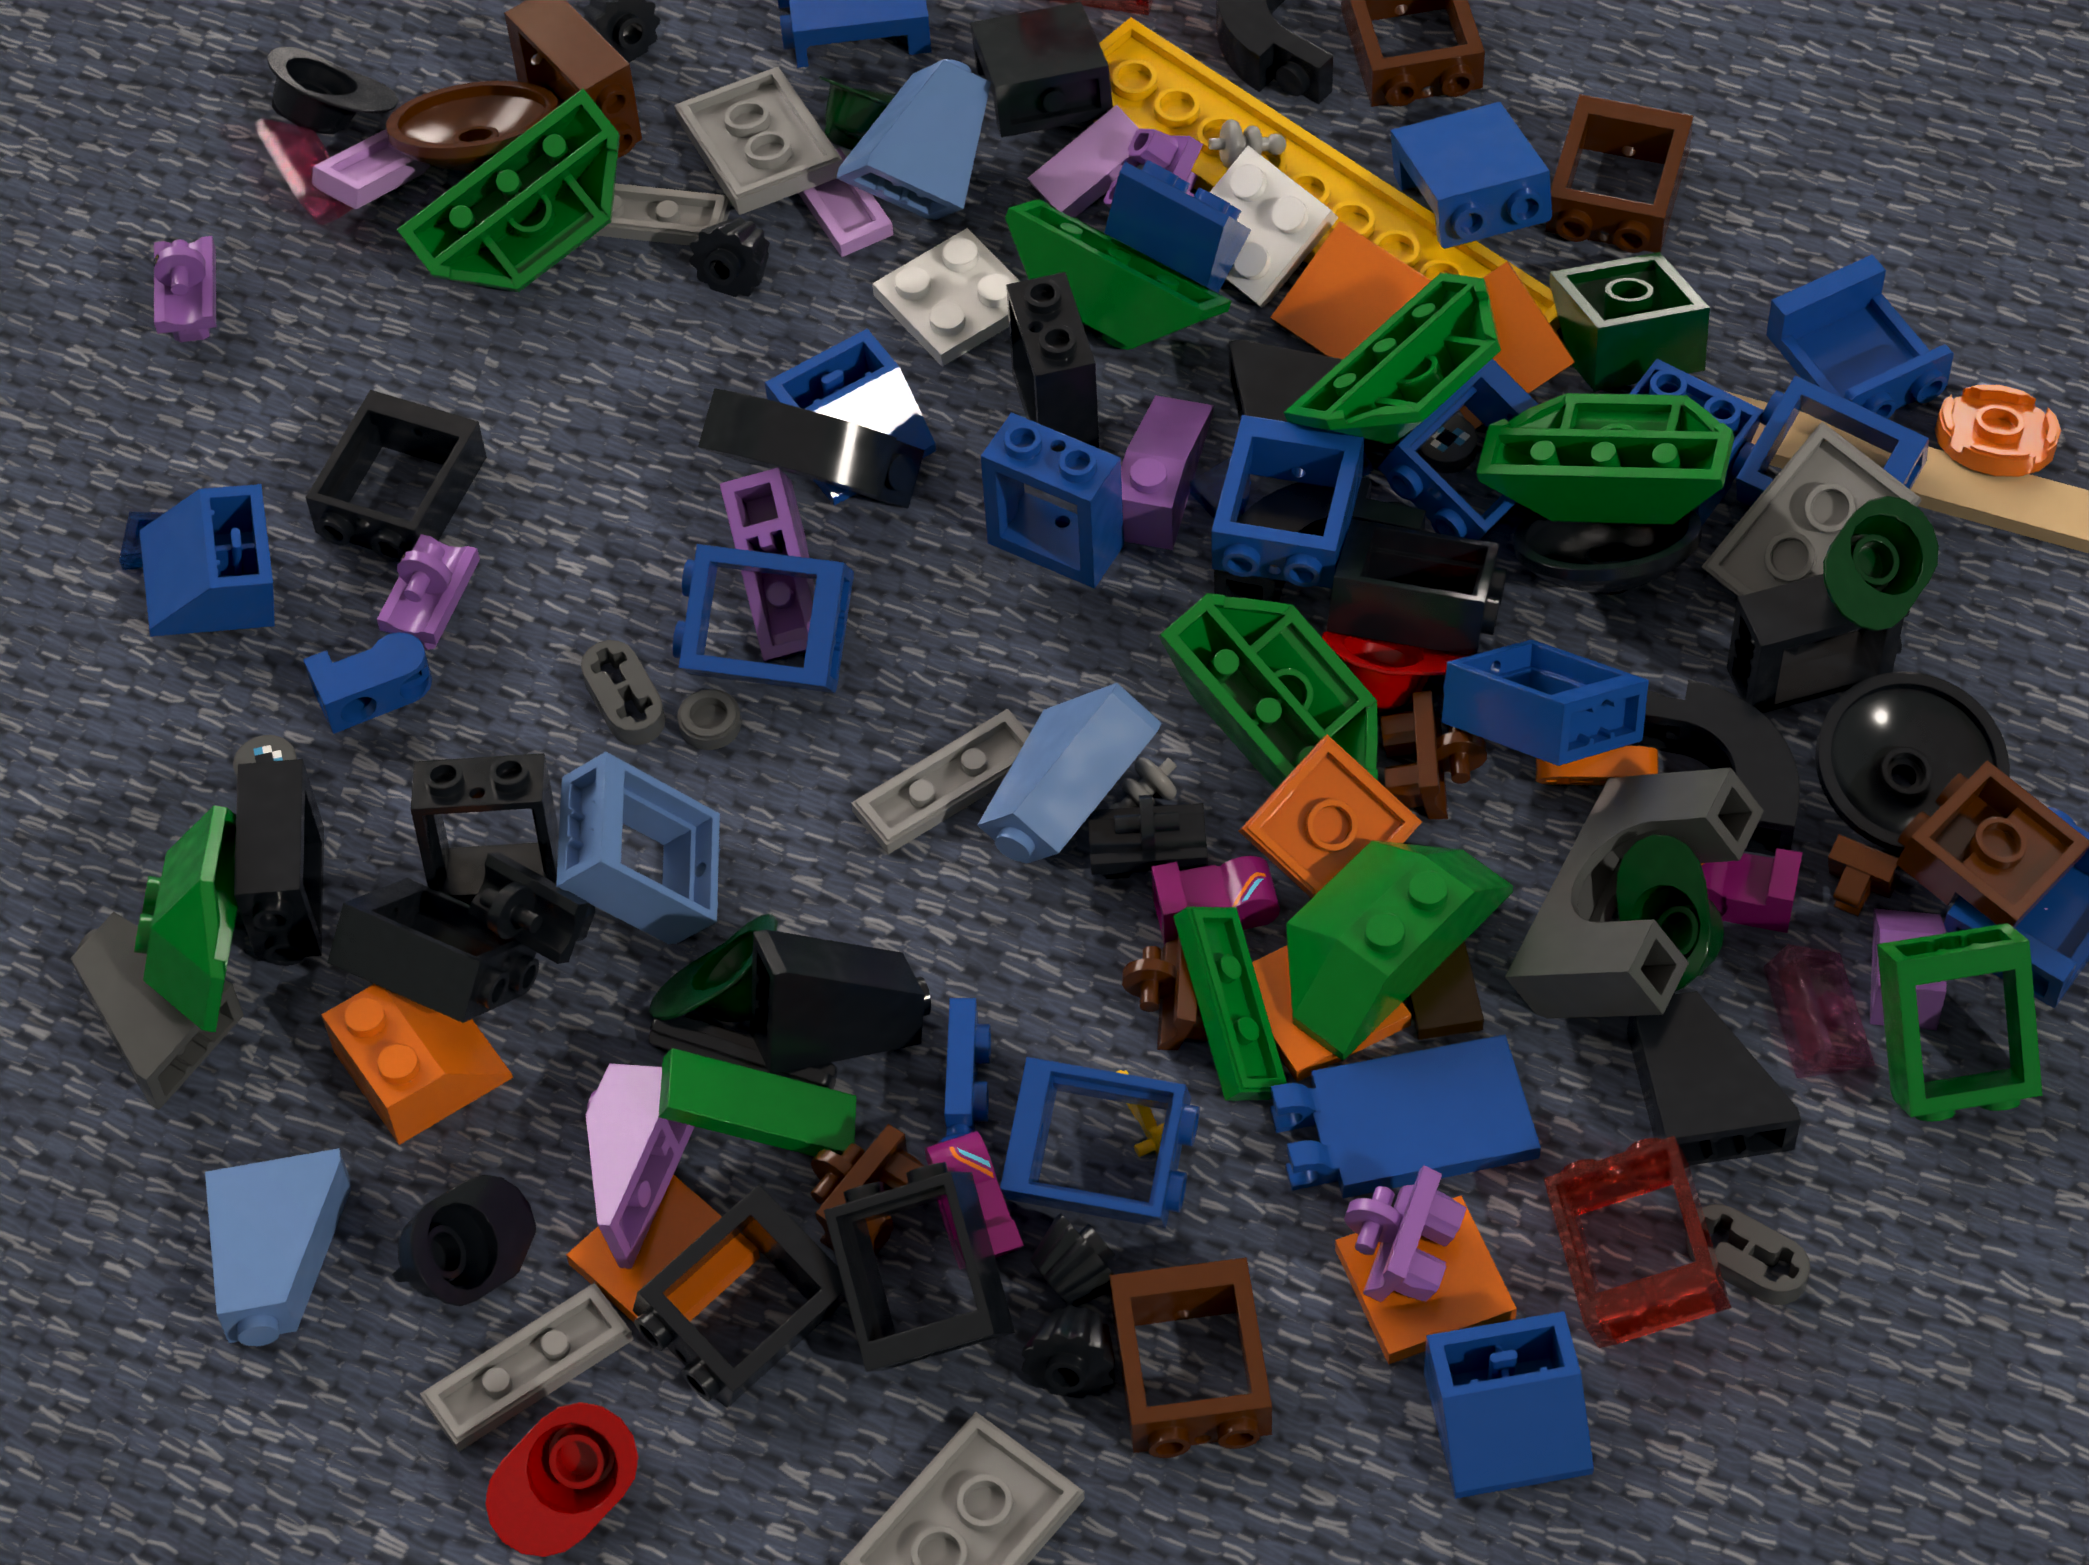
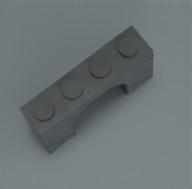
[1505,768,1764,1019]

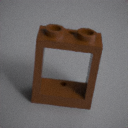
[504,0,642,158]
[1341,0,1485,107]
[1546,94,1694,253]
[1109,1257,1272,1458]

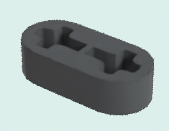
[581,640,666,745]
[1685,1204,1810,1305]

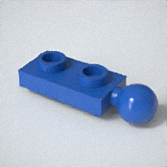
[938,998,991,1143]

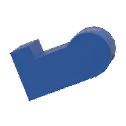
[303,632,432,734]

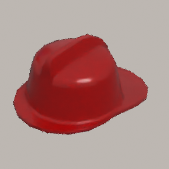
[1322,631,1467,713]
[485,1402,639,1557]

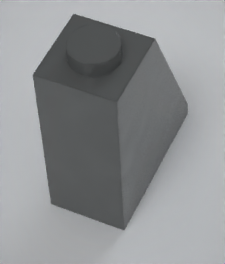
[71,912,244,1110]

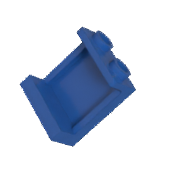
[778,0,931,68]
[1390,102,1552,248]
[1766,254,1954,419]
[1944,807,2089,1009]

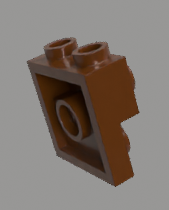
[1896,760,2089,928]

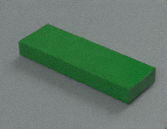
[1173,907,1287,1101]
[658,1048,857,1157]

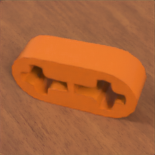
[1536,746,1658,785]

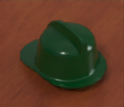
[819,76,896,150]
[1823,496,1939,631]
[1616,835,1724,991]
[649,914,778,1022]

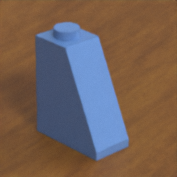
[836,59,991,220]
[977,683,1162,864]
[205,1148,351,1346]

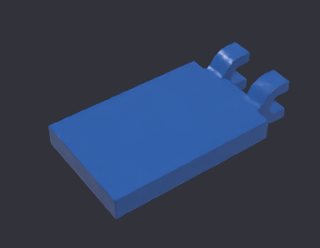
[1270,1035,1541,1198]

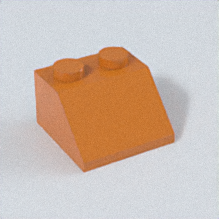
[321,984,513,1145]

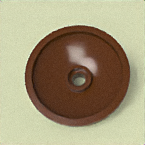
[386,81,558,173]

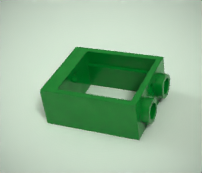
[1877,923,2043,1121]

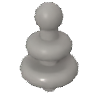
[1208,119,1286,168]
[1109,757,1177,809]

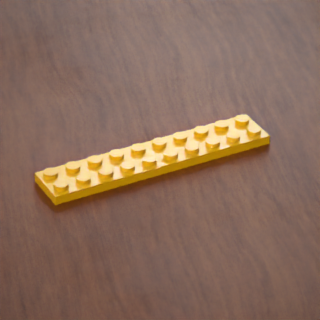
[1092,17,1561,332]

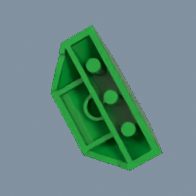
[397,88,620,292]
[1005,199,1232,350]
[1283,273,1501,445]
[1476,393,1735,525]
[1158,593,1378,789]
[134,805,238,1033]
[1286,840,1513,1061]

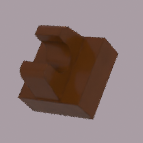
[1828,834,1900,917]

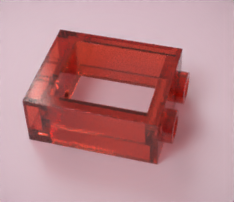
[1543,1136,1732,1348]

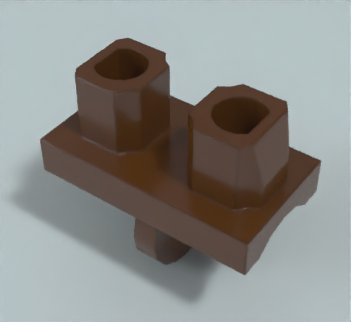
[1381,690,1487,820]
[1122,935,1208,1050]
[810,1124,924,1256]

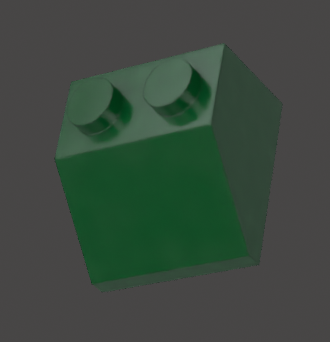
[1549,252,1710,391]

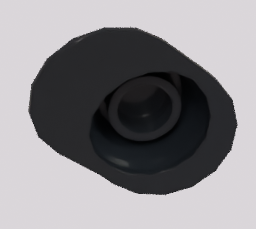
[267,47,399,135]
[392,1175,536,1307]

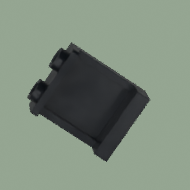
[970,2,1113,138]

